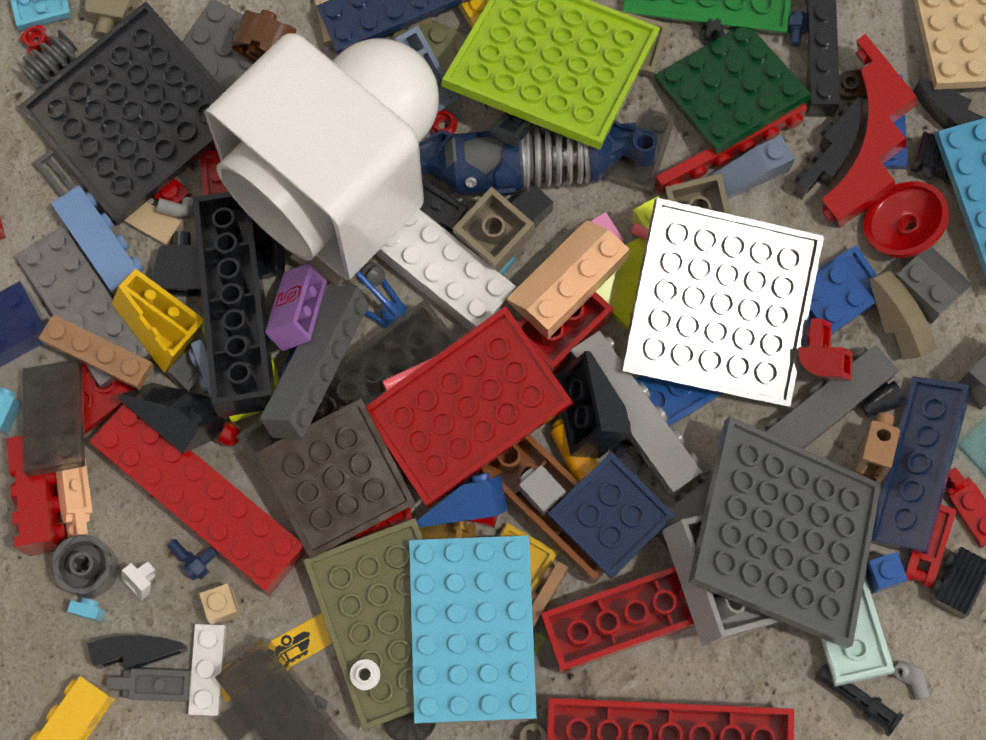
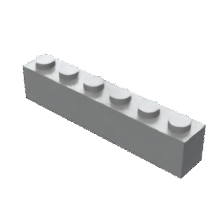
[570,331,702,497]

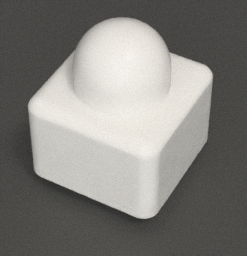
[204,33,439,281]

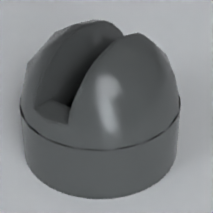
[360,262,385,287]

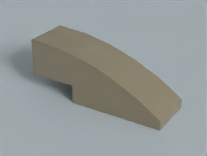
[869,270,937,360]

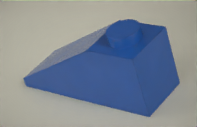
[417,472,508,527]

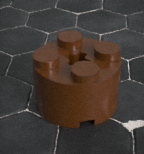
[231,9,297,63]

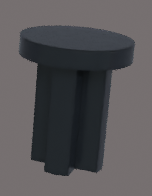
[699,18,724,46]

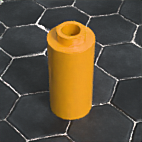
[550,418,599,482]

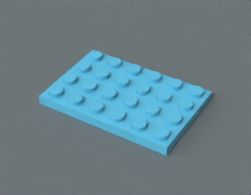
[409,536,537,723]

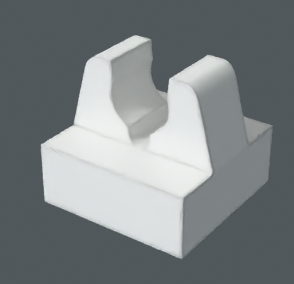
[121,562,156,601]

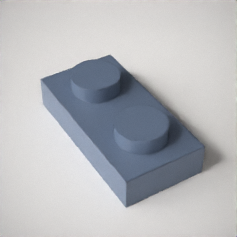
[189,338,211,398]

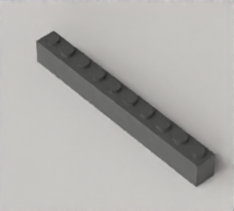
[656,344,899,550]

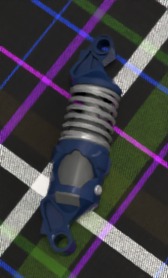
[419,120,658,196]

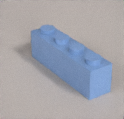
[51,185,145,296]

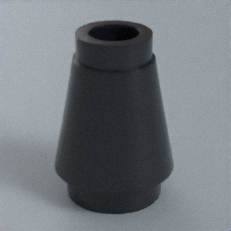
[860,381,906,419]

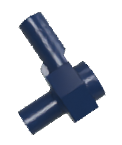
[787,11,808,47]
[167,539,218,581]

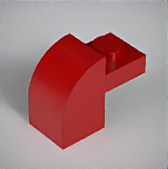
[798,318,853,381]

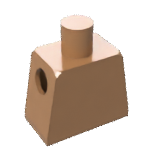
[852,412,900,484]

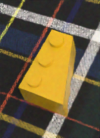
[112,268,204,374]

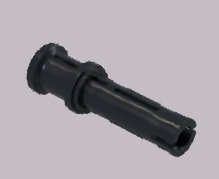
[815,663,904,737]

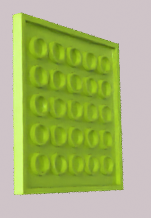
[441,0,660,150]

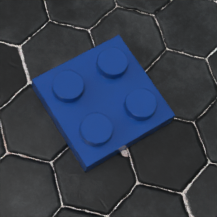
[809,258,876,336]

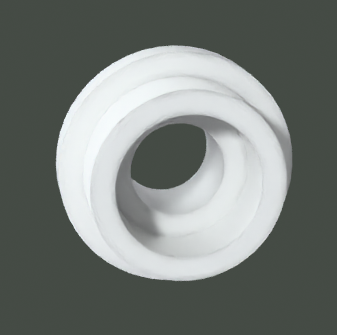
[350,659,381,690]

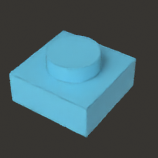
[67,597,106,623]

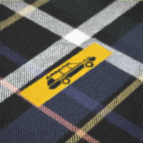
[222,613,333,702]

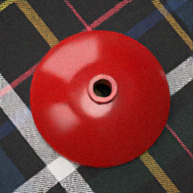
[864,181,949,258]

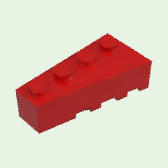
[7,432,67,556]

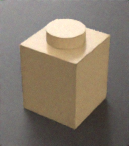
[199,583,242,625]

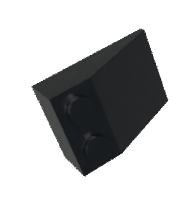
[556,351,632,459]
[118,382,228,454]

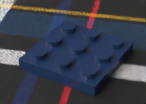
[547,452,675,579]

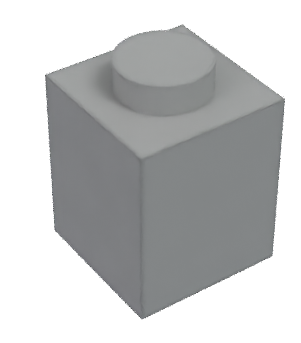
[519,465,566,516]

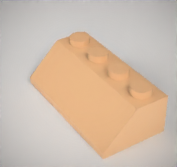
[506,220,630,339]

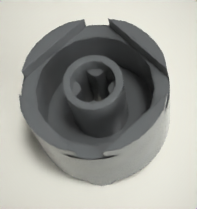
[52,535,120,599]

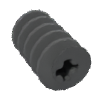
[17,29,78,88]

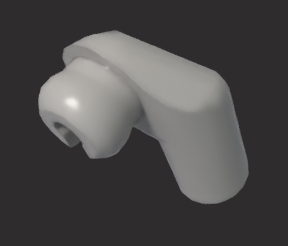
[156,197,194,217]
[893,661,930,700]

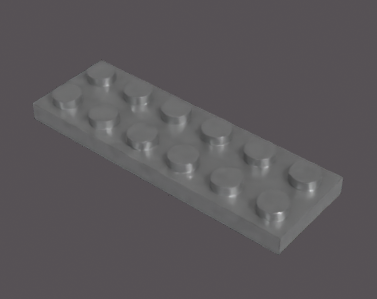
[15,225,151,389]

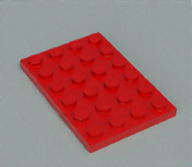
[366,306,574,506]

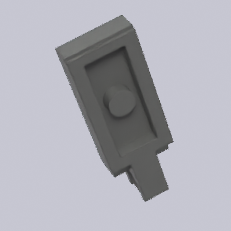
[106,669,192,702]

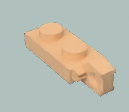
[54,457,93,538]

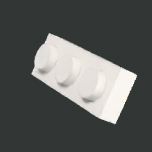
[188,624,226,716]

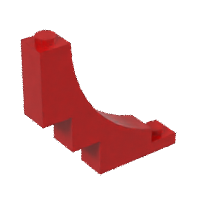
[821,34,917,228]

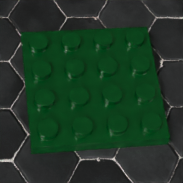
[655,27,811,155]

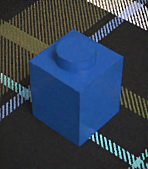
[866,552,908,594]

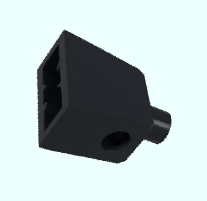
[151,231,202,297]

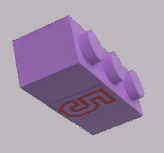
[265,262,327,351]

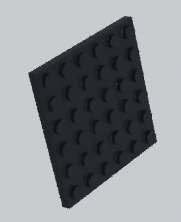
[18,1,225,225]

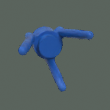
[355,271,410,330]

